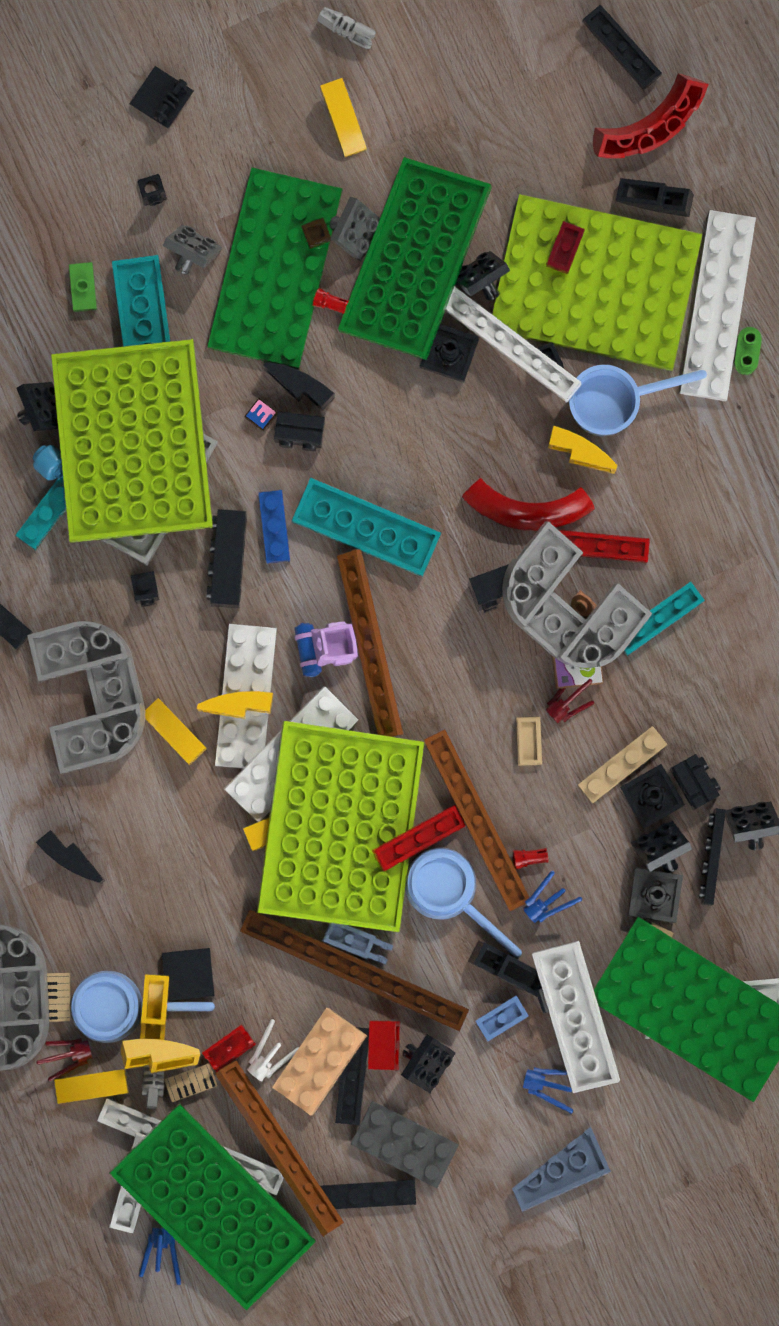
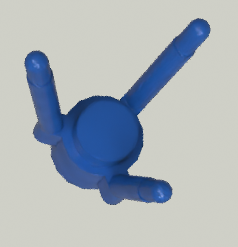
[523,871,582,923]
[523,1067,573,1113]
[139,1228,181,1285]

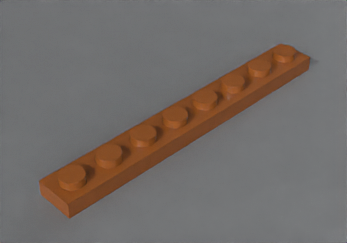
[337,550,403,737]
[424,729,530,912]
[215,1061,344,1237]

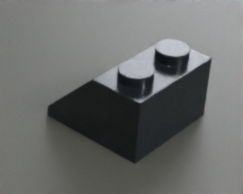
[468,564,509,613]

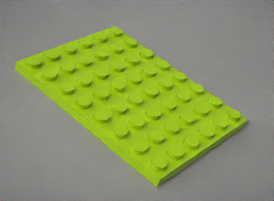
[492,194,702,371]
[51,339,213,543]
[256,721,424,932]

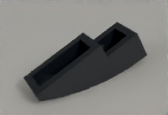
[616,178,694,217]
[263,362,335,411]
[36,830,105,884]
[468,940,542,997]

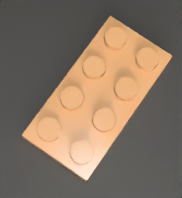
[272,1008,367,1116]

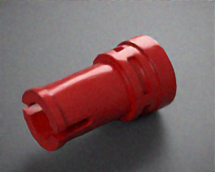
[313,288,349,314]
[512,848,549,869]

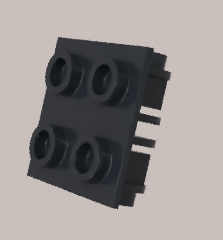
[129,66,194,129]

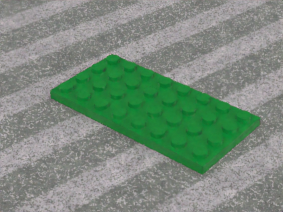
[338,157,492,360]
[207,167,343,369]
[593,917,779,1102]
[109,1103,316,1311]

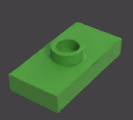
[69,262,97,312]

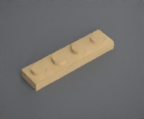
[577,726,668,804]

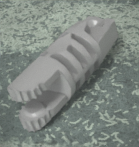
[317,7,376,49]
[142,1065,165,1109]

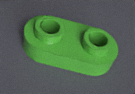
[734,327,762,375]

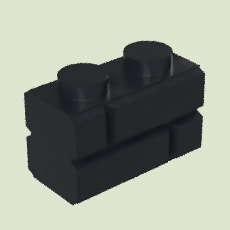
[274,411,325,451]
[670,754,721,811]

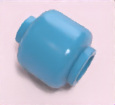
[33,445,63,480]

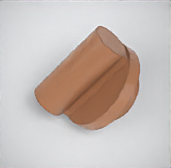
[571,590,597,616]

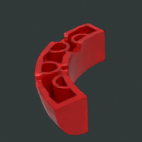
[593,73,709,158]
[462,478,595,531]

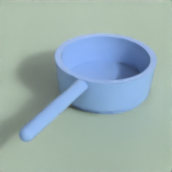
[569,365,707,436]
[405,848,522,958]
[71,971,215,1043]

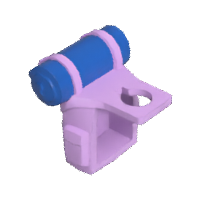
[294,621,358,678]

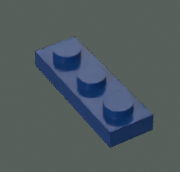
[259,490,290,564]

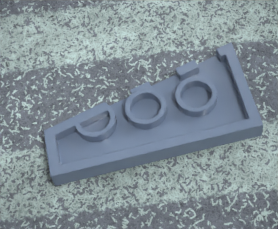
[512,1127,611,1212]

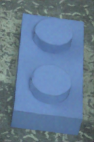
[475,996,529,1041]

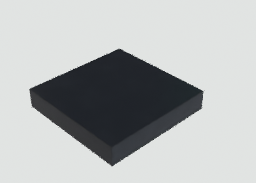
[162,948,215,1001]

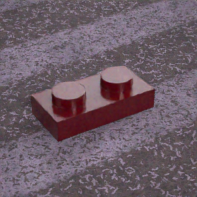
[546,221,585,274]

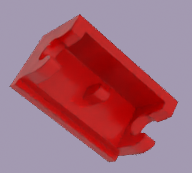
[368,1021,400,1070]
[202,1024,256,1072]

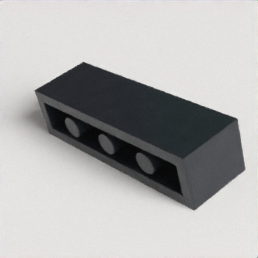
[206,509,247,608]

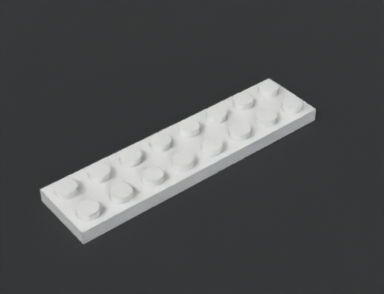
[680,210,756,401]

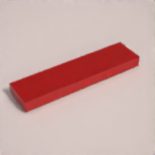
[559,530,650,563]
[372,805,466,871]

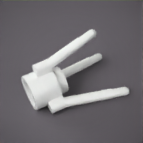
[247,1019,299,1081]

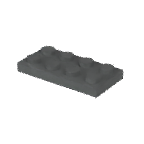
[351,1101,459,1188]

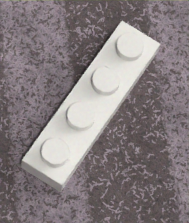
[110,1133,146,1233]

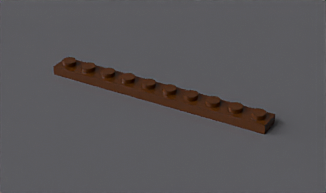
[240,910,469,1032]

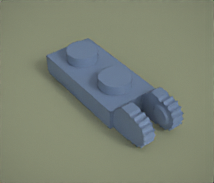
[323,923,393,965]

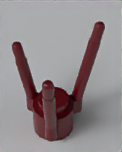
[545,679,594,724]
[36,1038,93,1081]

